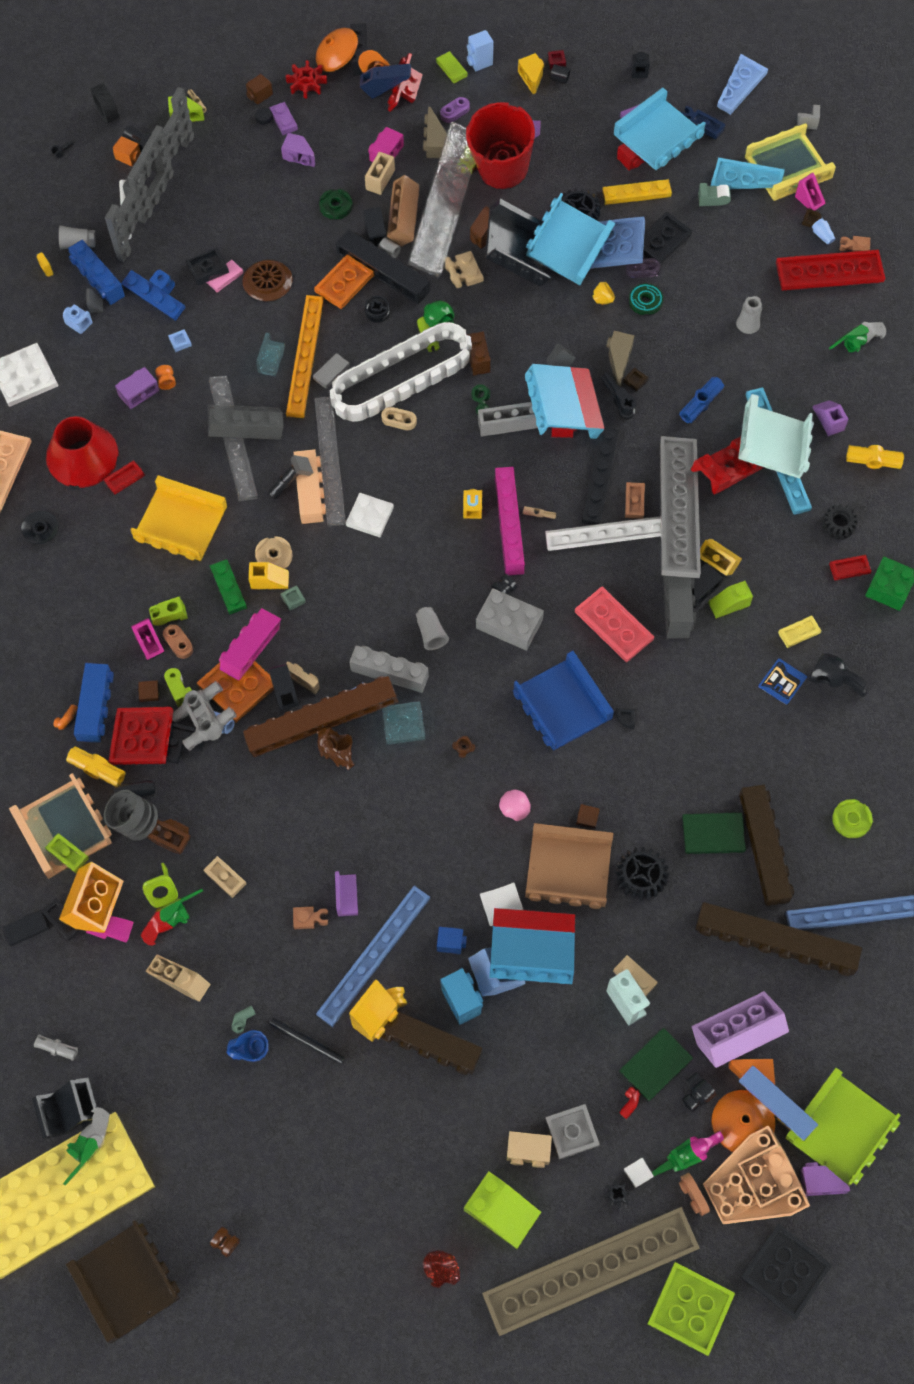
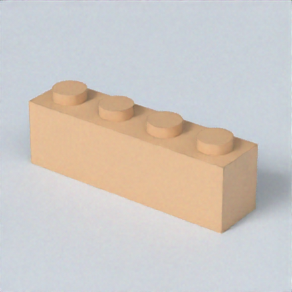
[294,449,326,524]

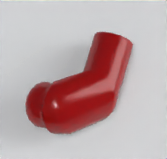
[619,1087,640,1119]

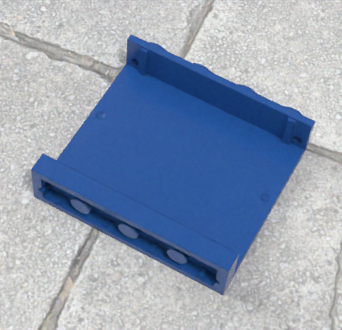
[513,651,614,751]

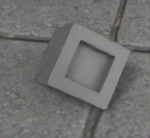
[797,105,820,130]

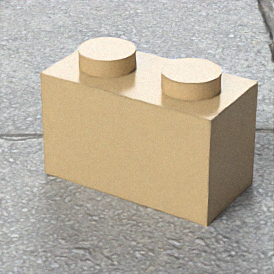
[365,152,395,195]
[507,1131,552,1168]

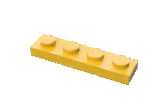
[602,179,672,205]

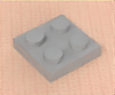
[545,1104,600,1160]

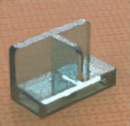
[256,333,285,376]

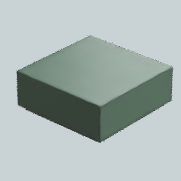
[280,585,306,611]

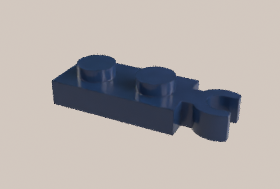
[681,106,726,139]

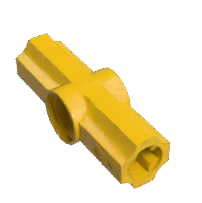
[846,445,904,469]
[66,746,126,787]

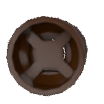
[210,1227,240,1258]

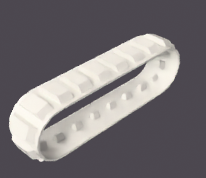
[330,322,472,422]

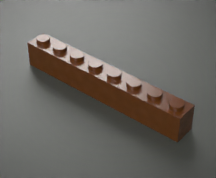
[243,676,399,757]

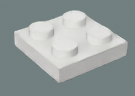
[346,493,394,537]

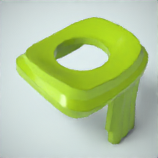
[143,863,178,908]

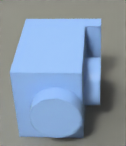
[63,304,92,334]

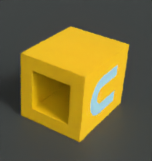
[463,489,482,519]

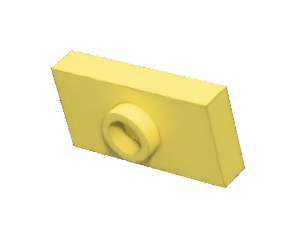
[778,616,821,648]

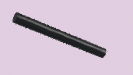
[270,1018,345,1064]

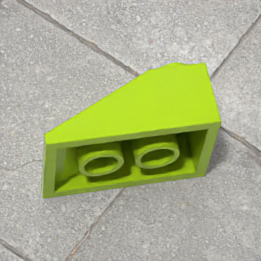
[464,1171,541,1249]

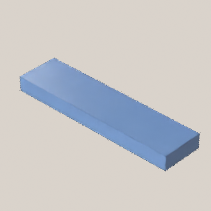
[739,1066,818,1141]

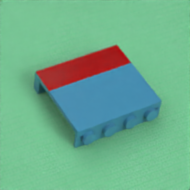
[489,908,575,984]

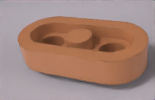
[163,625,193,659]
[679,1172,710,1216]

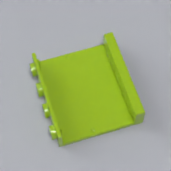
[785,1068,901,1187]

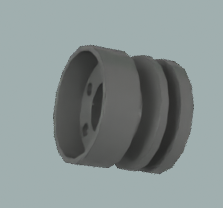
[104,790,158,841]

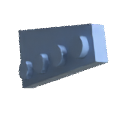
[717,54,768,115]

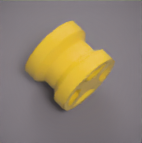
[386,987,407,1008]

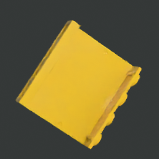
[131,475,227,561]

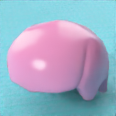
[499,790,531,821]

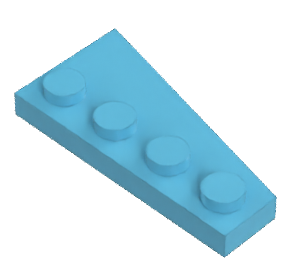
[710,157,785,189]

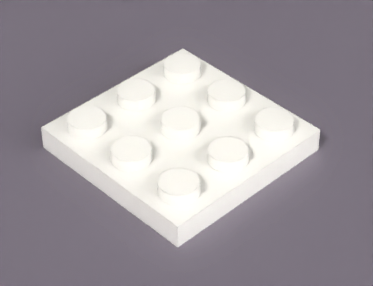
[0,343,58,407]

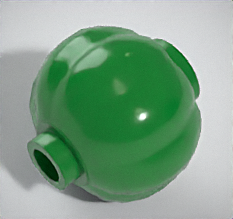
[423,300,454,327]

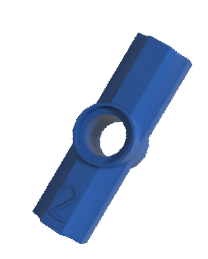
[679,377,724,424]

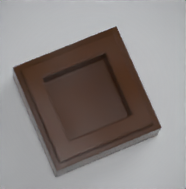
[139,680,159,702]
[576,804,600,829]

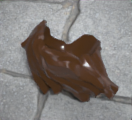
[317,727,355,770]

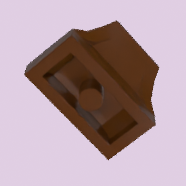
[147,819,191,854]

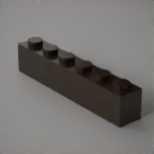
[739,784,794,906]
[380,1011,482,1075]

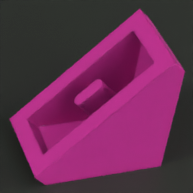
[795,172,825,210]
[131,618,164,660]

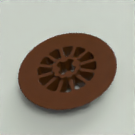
[243,260,293,301]

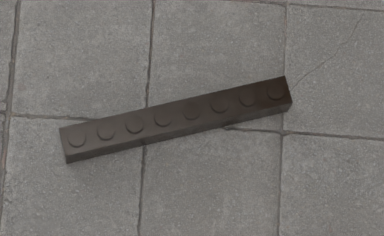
[695,902,862,976]

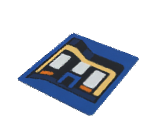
[758,659,807,705]

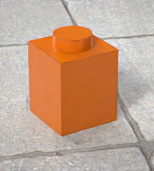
[113,136,141,166]

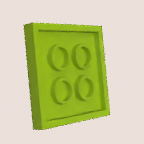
[647,1262,735,1356]

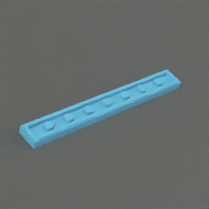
[745,387,812,515]

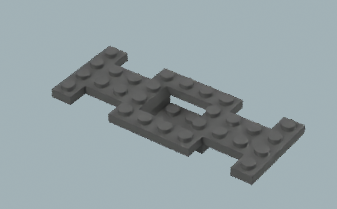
[105,87,194,263]

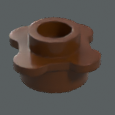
[452,736,475,758]

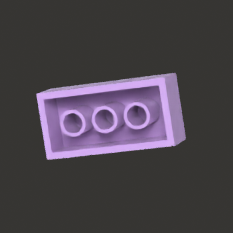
[692,991,789,1068]

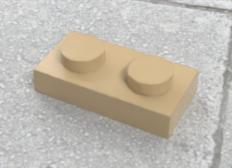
[286,662,320,694]
[203,856,246,898]
[613,955,658,996]

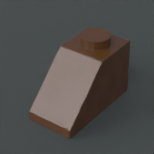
[470,206,489,249]

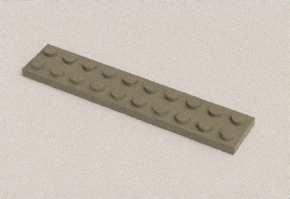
[482,1207,700,1337]

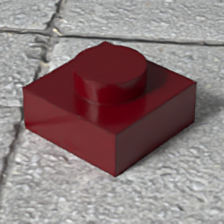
[547,50,566,69]

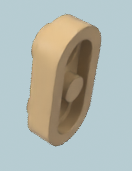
[381,407,417,430]

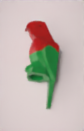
[141,888,203,945]

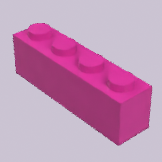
[219,608,281,680]

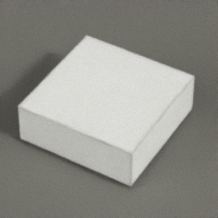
[624,1158,654,1188]

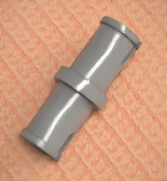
[34,1034,78,1061]

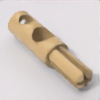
[188,89,207,113]
[523,506,556,519]

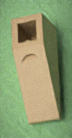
[146,955,211,1002]

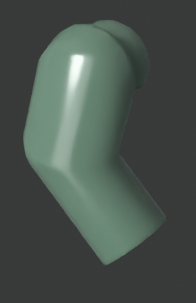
[232,1006,256,1034]

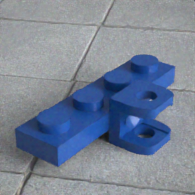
[121,270,186,321]

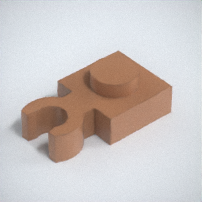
[839,236,870,252]
[293,907,328,929]

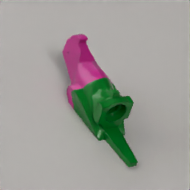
[651,1131,724,1176]

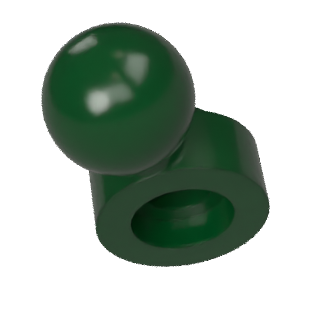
[471,384,491,415]

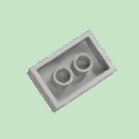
[476,588,544,651]

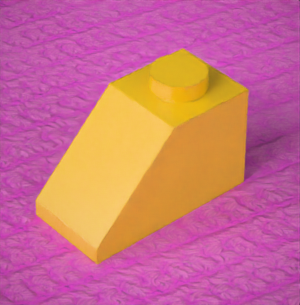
[518,53,544,94]

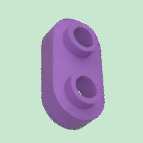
[440,97,470,123]

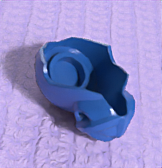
[226,1030,269,1062]

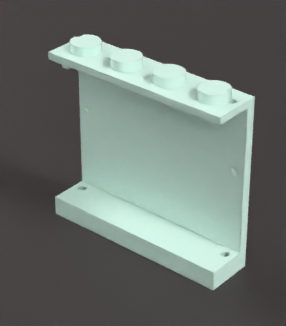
[738,394,814,479]

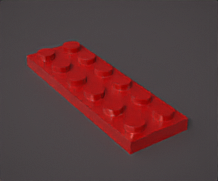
[776,250,885,291]

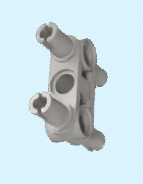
[172,680,237,751]

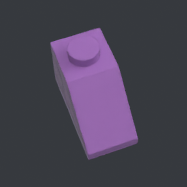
[800,1162,850,1196]

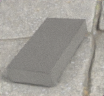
[313,353,350,389]

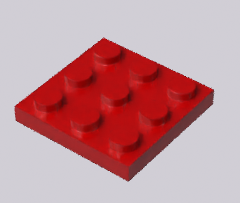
[108,707,174,765]

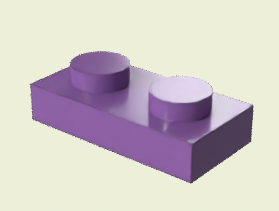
[269,102,298,135]

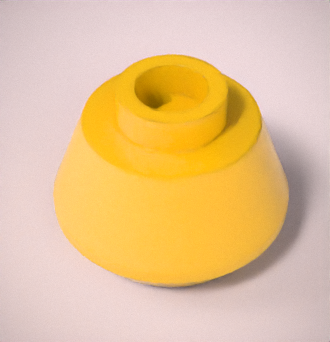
[592,282,615,305]

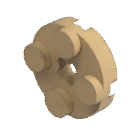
[255,536,293,569]

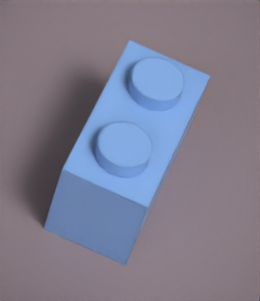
[467,30,493,72]

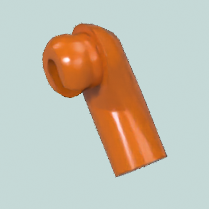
[53,705,78,730]

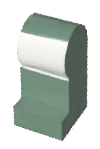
[698,183,731,206]

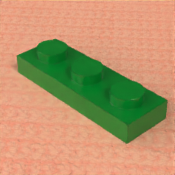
[210,559,247,615]

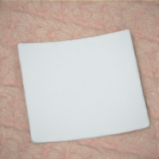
[480,883,523,926]

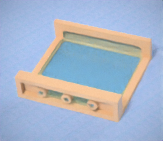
[9,773,112,879]

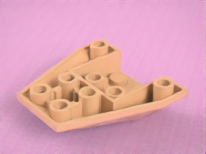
[703,1126,810,1224]

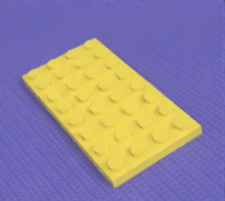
[0,1112,155,1279]

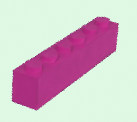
[495,467,525,575]

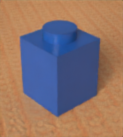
[437,927,467,954]

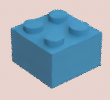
[440,968,483,1025]

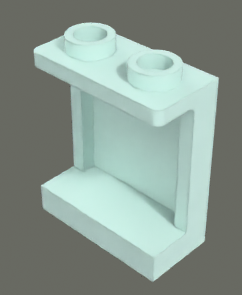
[606,969,650,1026]

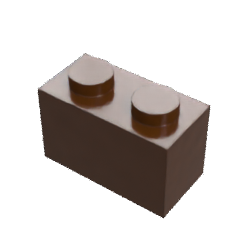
[466,331,491,375]

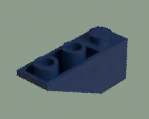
[360,64,411,99]

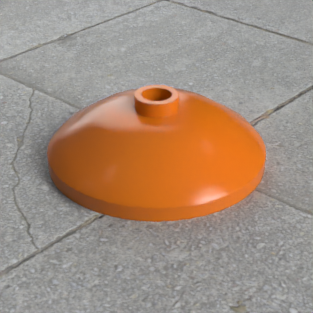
[316,28,358,72]
[712,1090,775,1152]

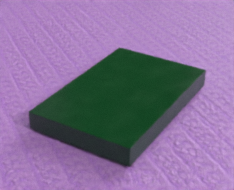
[682,813,745,854]
[619,1028,693,1102]

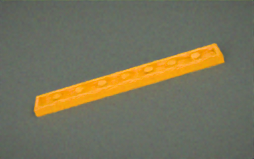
[286,295,324,418]

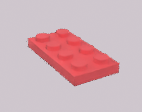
[574,586,654,663]

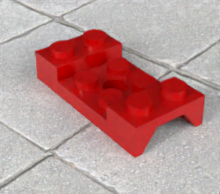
[690,436,764,495]

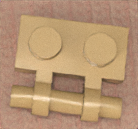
[444,251,483,288]

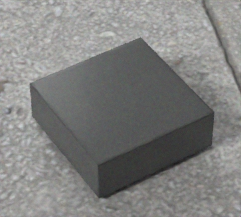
[291,455,314,476]

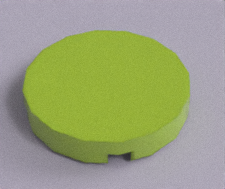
[832,799,873,838]

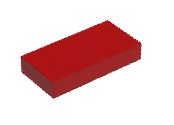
[104,460,145,495]
[829,555,871,581]

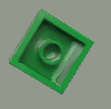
[865,556,914,611]

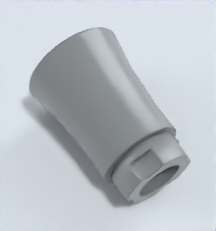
[59,225,96,250]
[736,296,762,334]
[416,607,449,650]

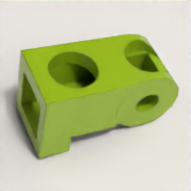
[149,596,188,626]
[164,668,192,707]

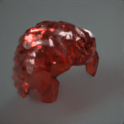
[423,1250,460,1288]

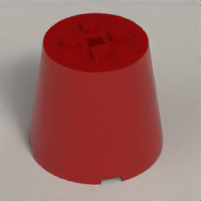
[466,102,535,189]

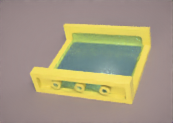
[745,123,836,201]

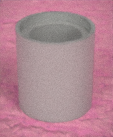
[378,238,401,258]

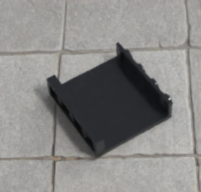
[485,199,551,286]

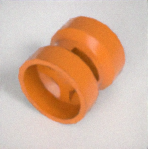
[155,365,176,390]

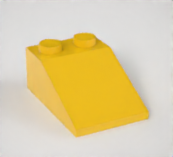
[349,979,398,1042]

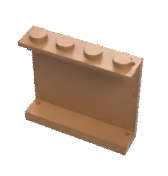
[525,823,613,909]

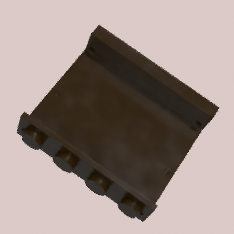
[66,1220,180,1344]

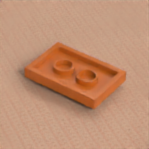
[314,254,374,310]

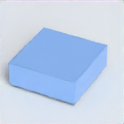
[168,329,192,352]

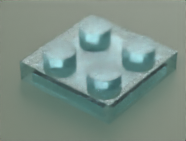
[382,701,426,745]

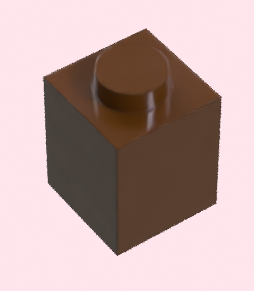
[246,74,273,105]

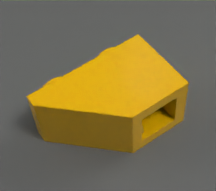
[249,562,289,589]

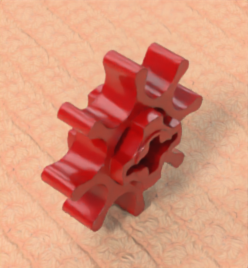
[286,60,327,99]

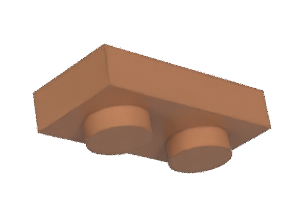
[625,482,645,519]

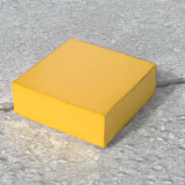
[37,252,54,277]

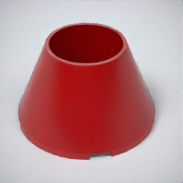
[46,416,119,488]

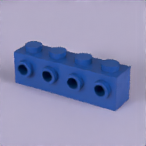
[68,239,125,305]

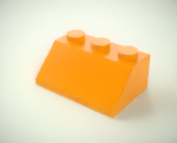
[59,862,124,933]

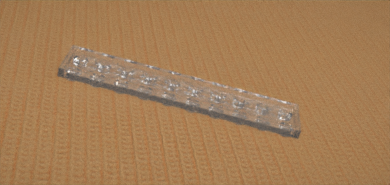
[408,122,474,278]

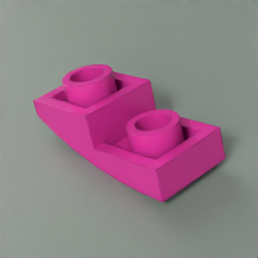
[86,916,134,942]

